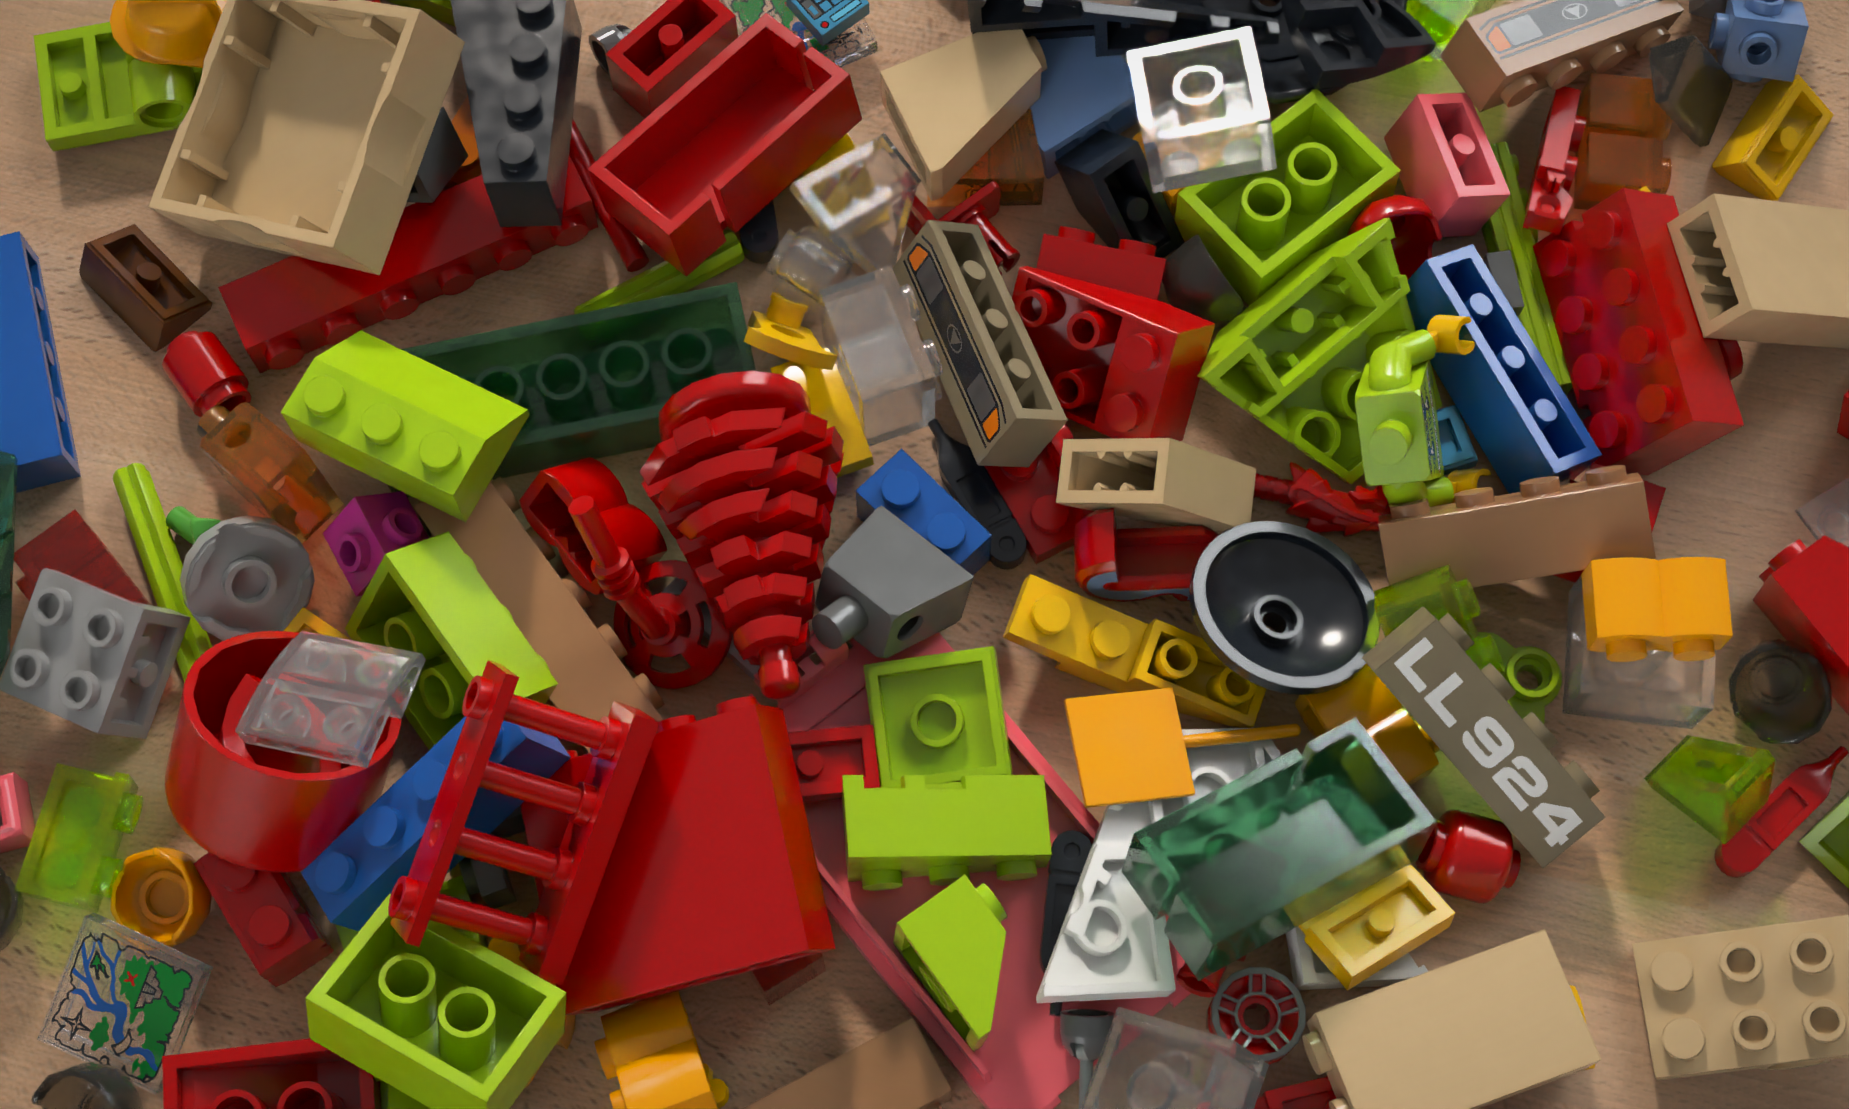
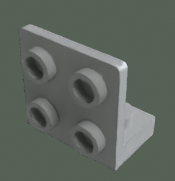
[0,568,191,739]

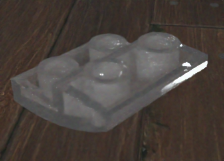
[235,631,426,768]

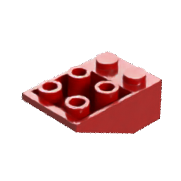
[1012,266,1215,441]

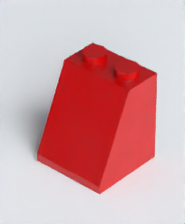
[1753,535,1849,716]

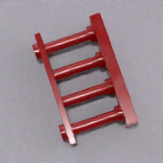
[388,660,660,986]

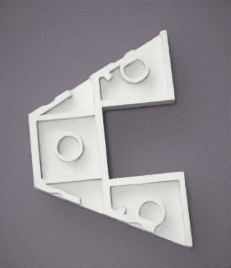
[1036,728,1428,1003]

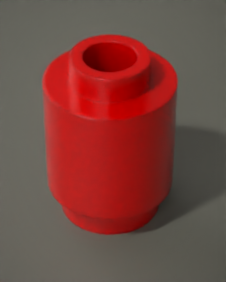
[162,331,252,425]

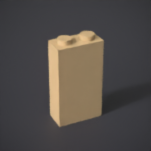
[1667,194,1849,349]
[1303,929,1602,1109]

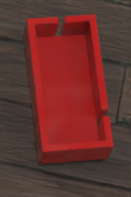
[587,13,862,277]
[1532,188,1744,476]

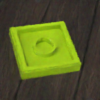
[863,646,1013,787]

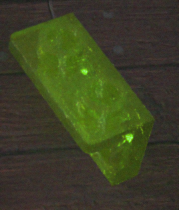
[14,763,143,913]

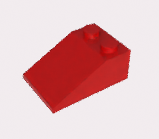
[162,1038,381,1109]

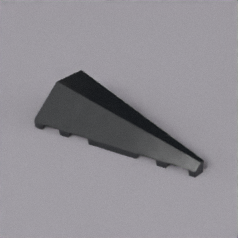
[967,0,1280,57]

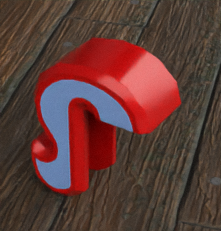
[1074,508,1219,602]

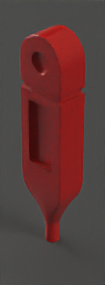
[1714,746,1849,878]

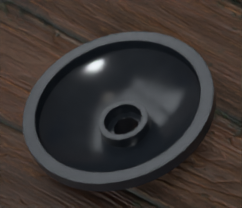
[1189,521,1380,695]

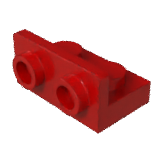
[984,423,1094,564]

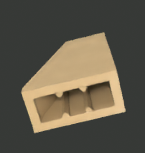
[880,29,1047,202]
[1056,438,1256,531]

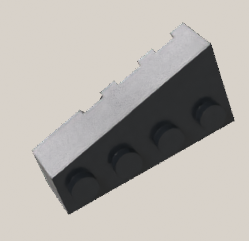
[451,0,582,227]

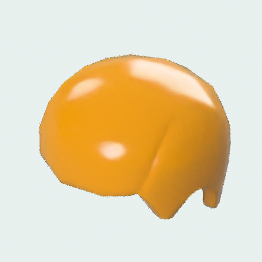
[110,847,212,949]

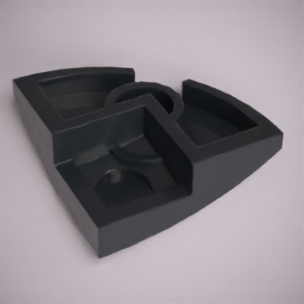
[1281,0,1436,89]

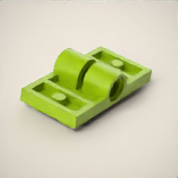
[34,22,203,152]

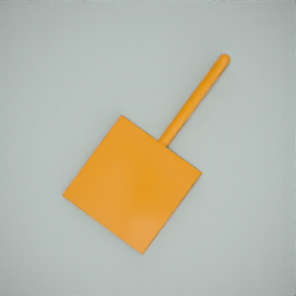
[1064,688,1301,808]

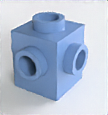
[1708,0,1809,83]

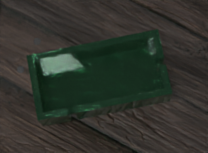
[1121,717,1437,981]

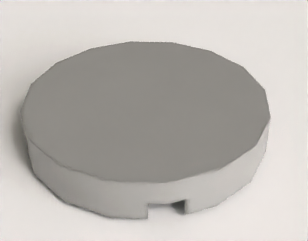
[180,515,315,641]

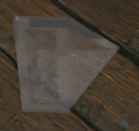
[789,133,921,290]

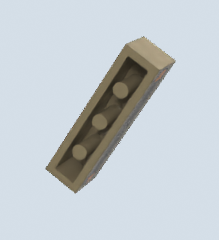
[892,220,1068,467]

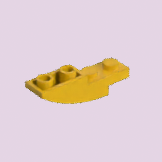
[1003,574,1266,728]

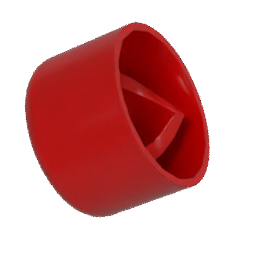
[165,631,401,873]

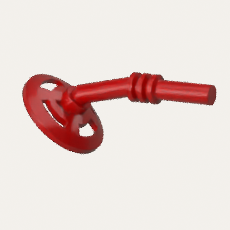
[568,495,733,689]

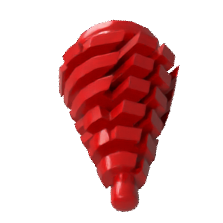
[639,371,844,700]

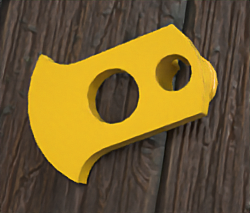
[744,291,838,370]

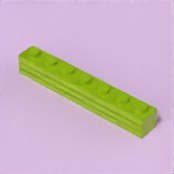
[1481,141,1573,396]

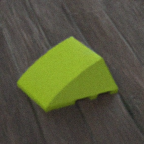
[1197,218,1443,484]

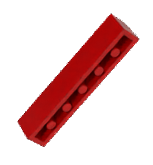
[218,155,598,374]

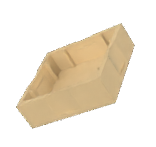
[149,0,465,275]

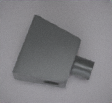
[812,505,974,658]

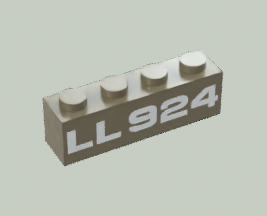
[1361,606,1605,868]

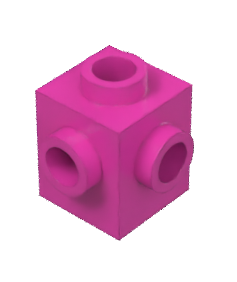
[322,491,429,597]

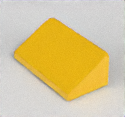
[1711,74,1834,201]

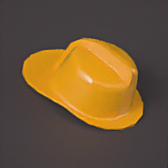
[110,0,227,68]

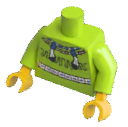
[1355,315,1491,507]

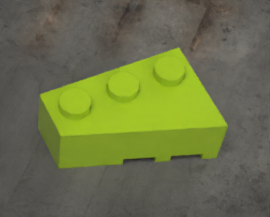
[842,775,1052,891]

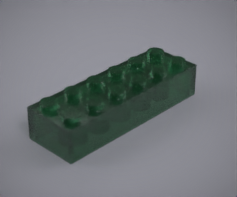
[388,282,756,498]

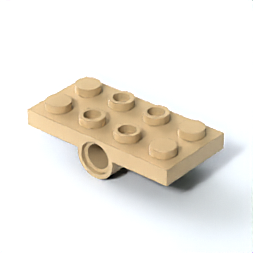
[1632,915,1849,1081]

